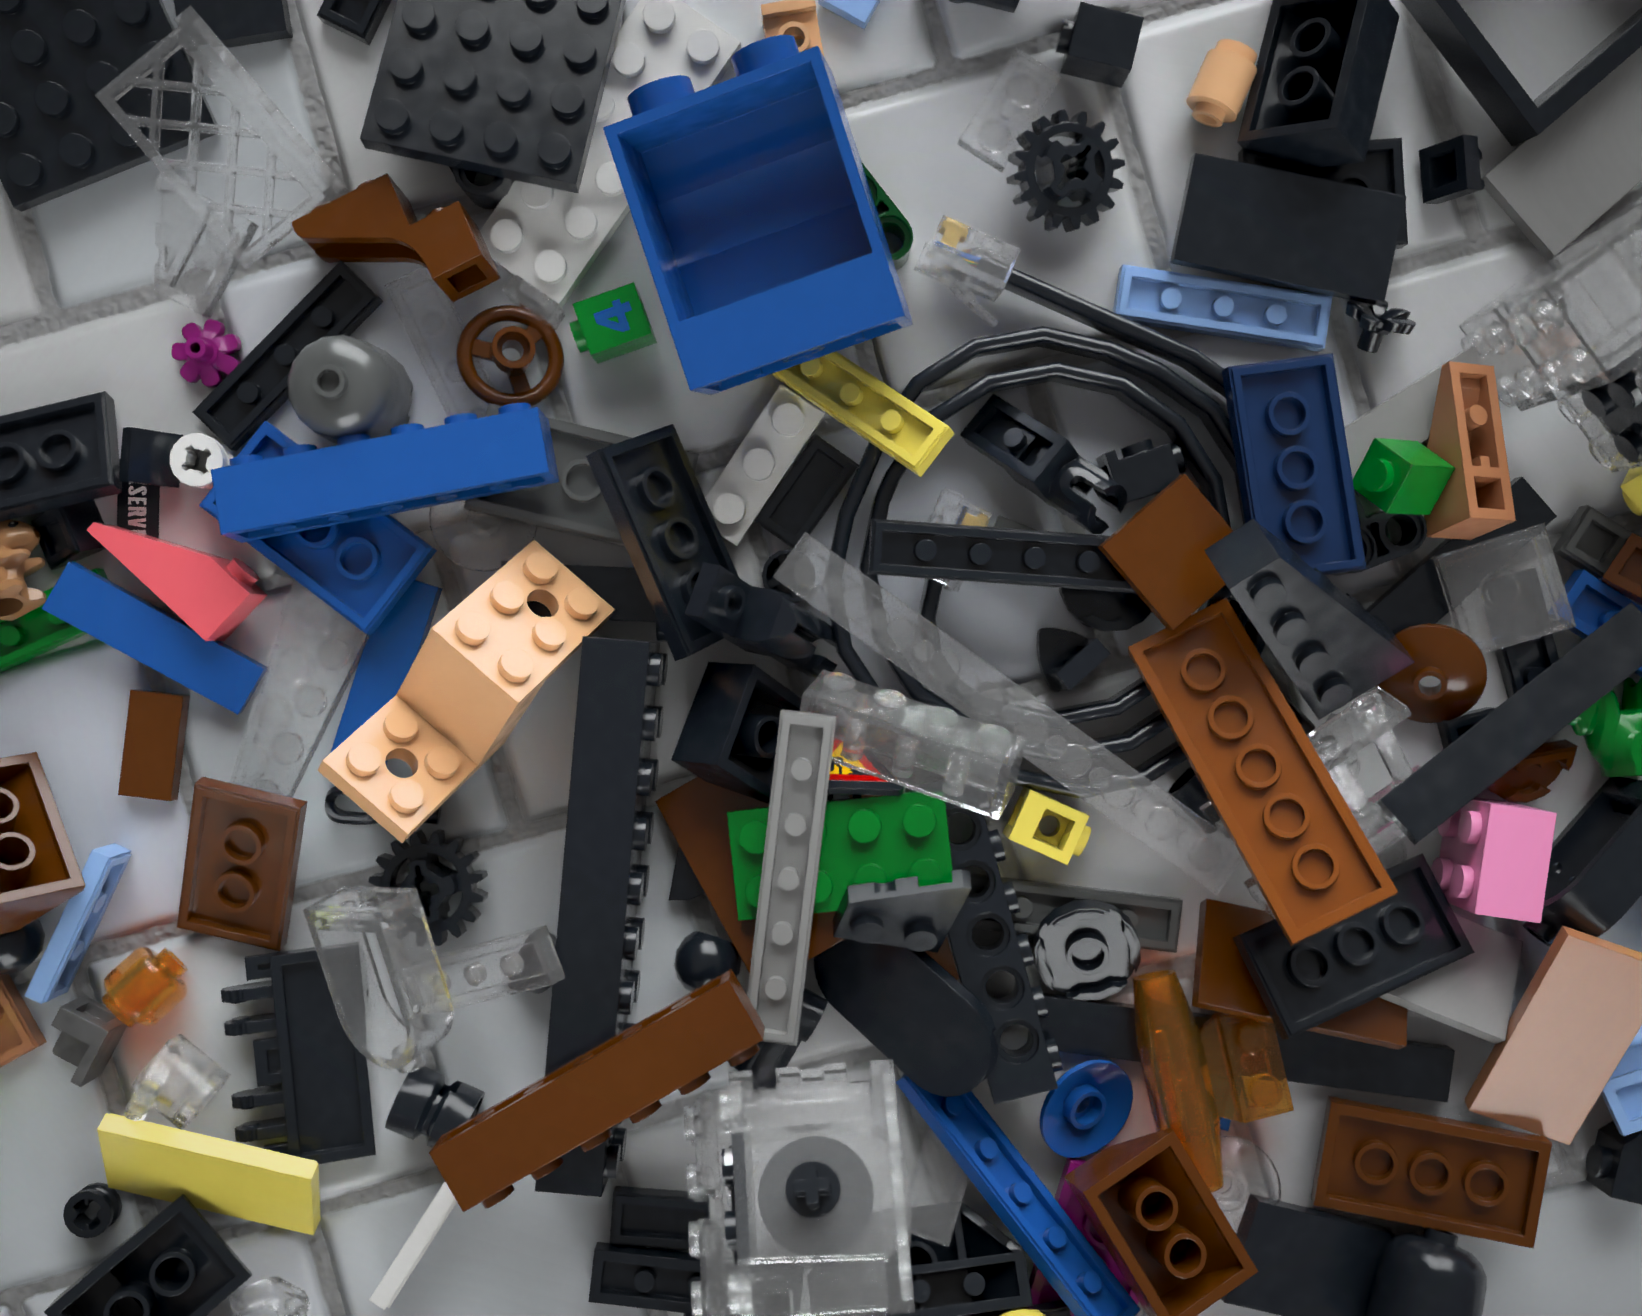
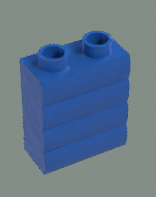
[603,35,913,395]

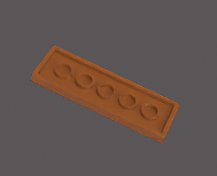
[1128,598,1398,946]

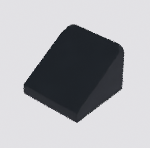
[31,500,106,570]

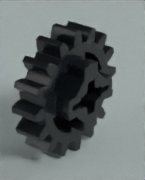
[1006,109,1125,233]
[368,829,488,947]

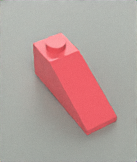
[87,522,267,641]

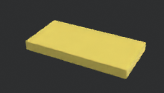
[97,1113,321,1235]

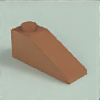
[1424,361,1516,540]

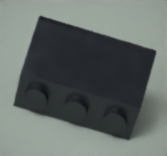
[1237,0,1400,168]

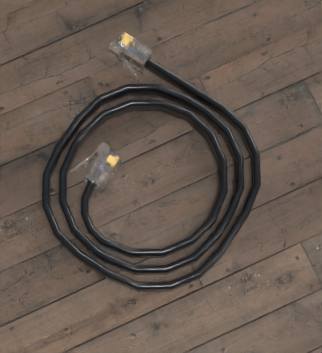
[823,215,1266,798]

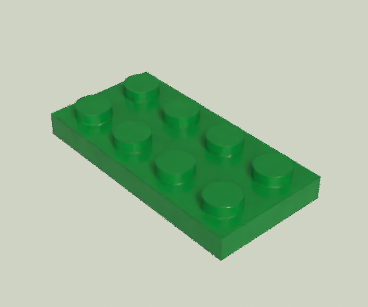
[727,789,953,921]

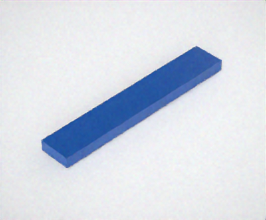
[895,1074,1141,1316]

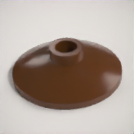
[1376,624,1487,723]

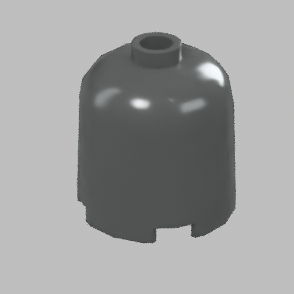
[287,335,413,444]

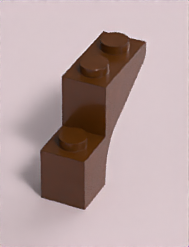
[291,173,501,302]

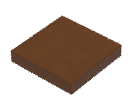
[1098,474,1233,630]

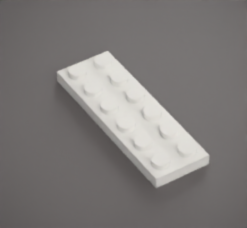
[480,0,742,309]

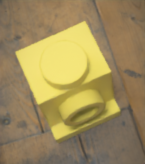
[1003,787,1091,865]

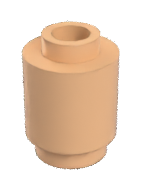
[1186,39,1258,127]

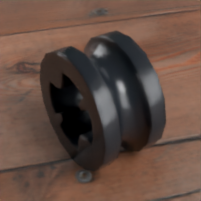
[63,1182,122,1239]

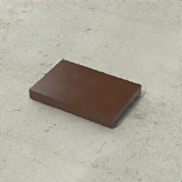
[177,777,307,952]

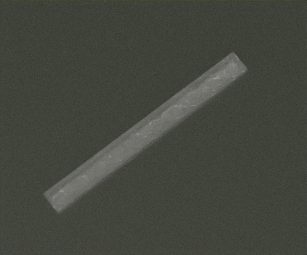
[773,532,1243,895]

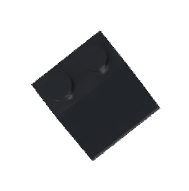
[671,662,819,804]

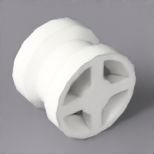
[170,433,236,490]

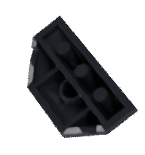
[809,1201,1033,1316]

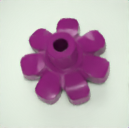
[171,319,242,388]

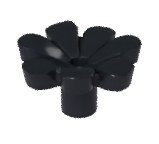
[1345,300,1416,353]

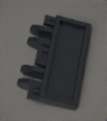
[221,942,376,1164]

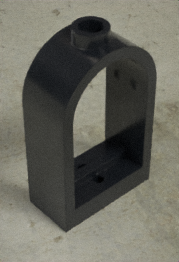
[1523,777,1642,947]

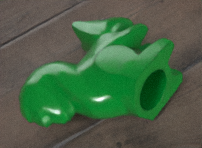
[1568,677,1642,777]

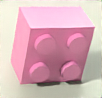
[1431,797,1557,923]

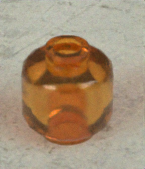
[101,947,188,1028]

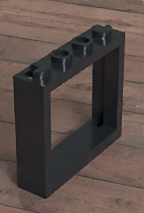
[1401,0,1642,146]

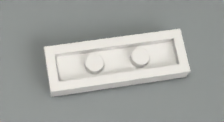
[705,384,825,547]

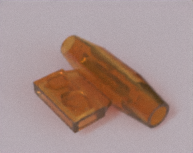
[1133,970,1294,1193]

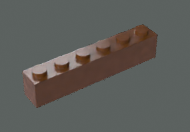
[429,969,765,1212]

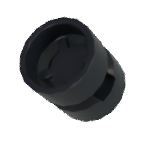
[385,1063,485,1148]

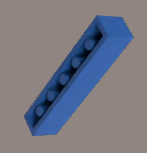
[211,403,559,543]

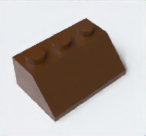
[0,752,85,934]
[1064,1128,1259,1316]

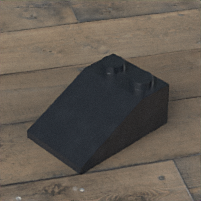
[44,1194,252,1316]

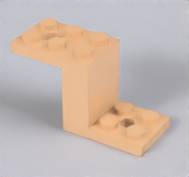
[317,540,615,844]

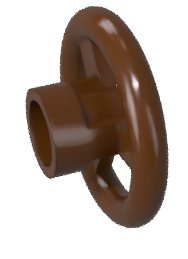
[456,305,564,406]

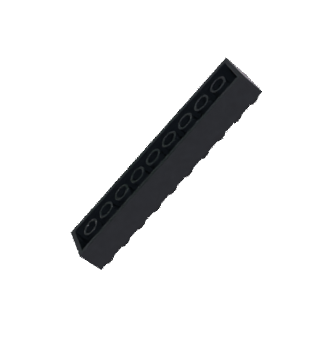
[535,636,668,1197]

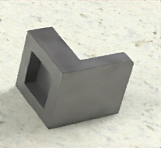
[51,995,131,1087]

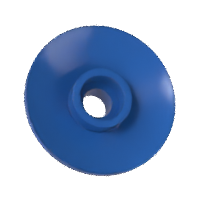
[1040,1059,1133,1158]

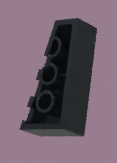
[1204,519,1415,720]

